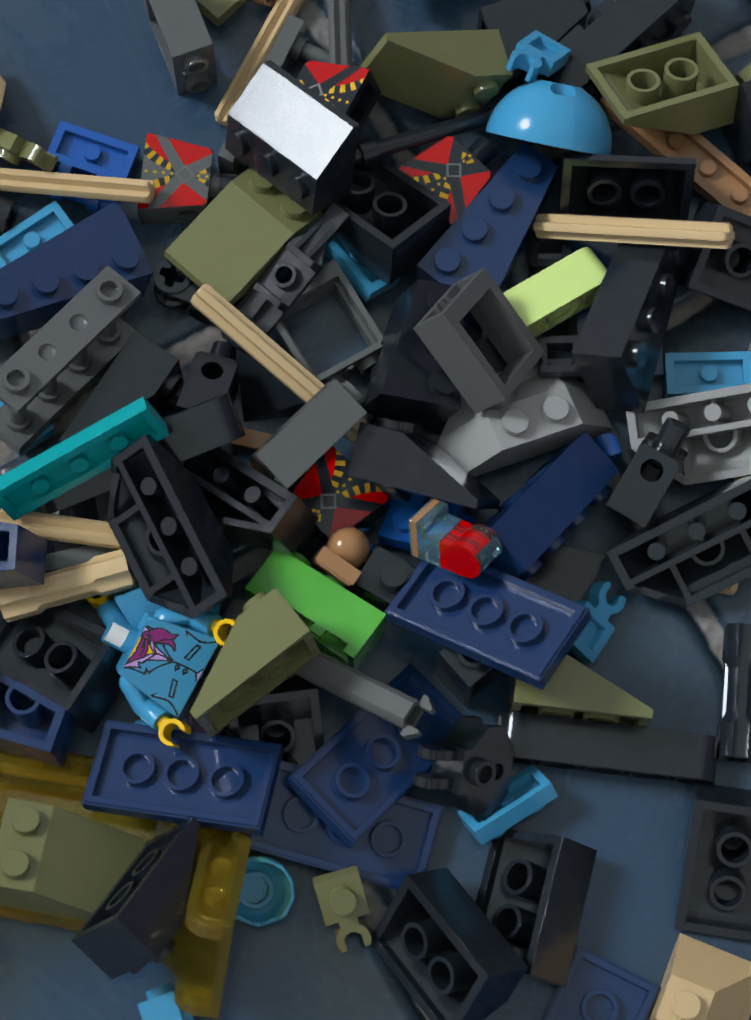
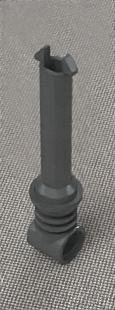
[218,598,436,740]

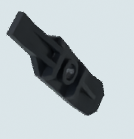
[221,202,351,351]

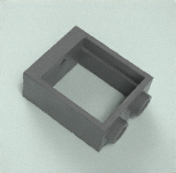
[143,0,217,95]
[272,259,383,385]
[413,267,545,413]
[250,379,367,489]

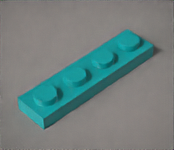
[0,396,169,521]

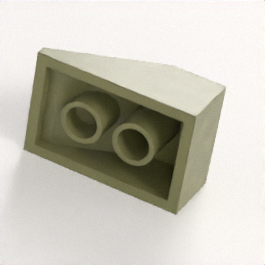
[360,29,513,118]
[585,32,740,134]
[164,168,322,305]
[190,587,321,738]
[508,654,653,727]
[0,797,146,922]

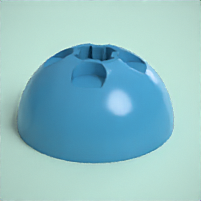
[486,80,612,155]

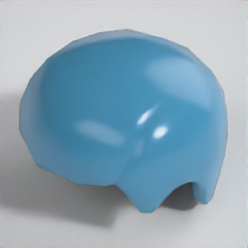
[223,855,295,927]

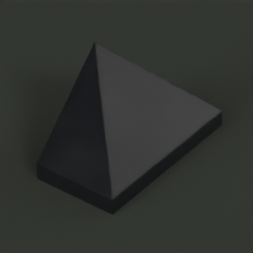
[236,350,306,422]

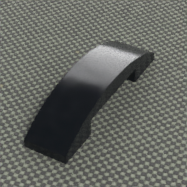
[527,232,581,378]

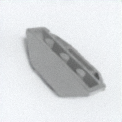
[437,363,612,477]
[626,383,751,486]

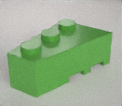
[245,550,386,669]

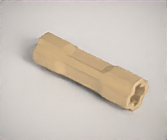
[0,549,137,623]

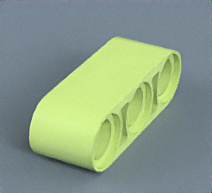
[503,247,607,337]

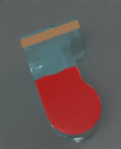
[408,498,502,579]

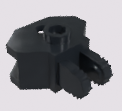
[413,715,515,817]

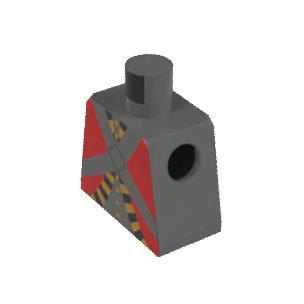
[137,133,238,225]

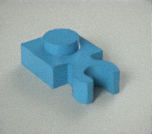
[506,30,572,83]
[570,581,626,663]

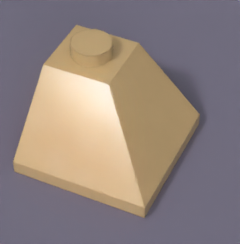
[648,933,751,1020]

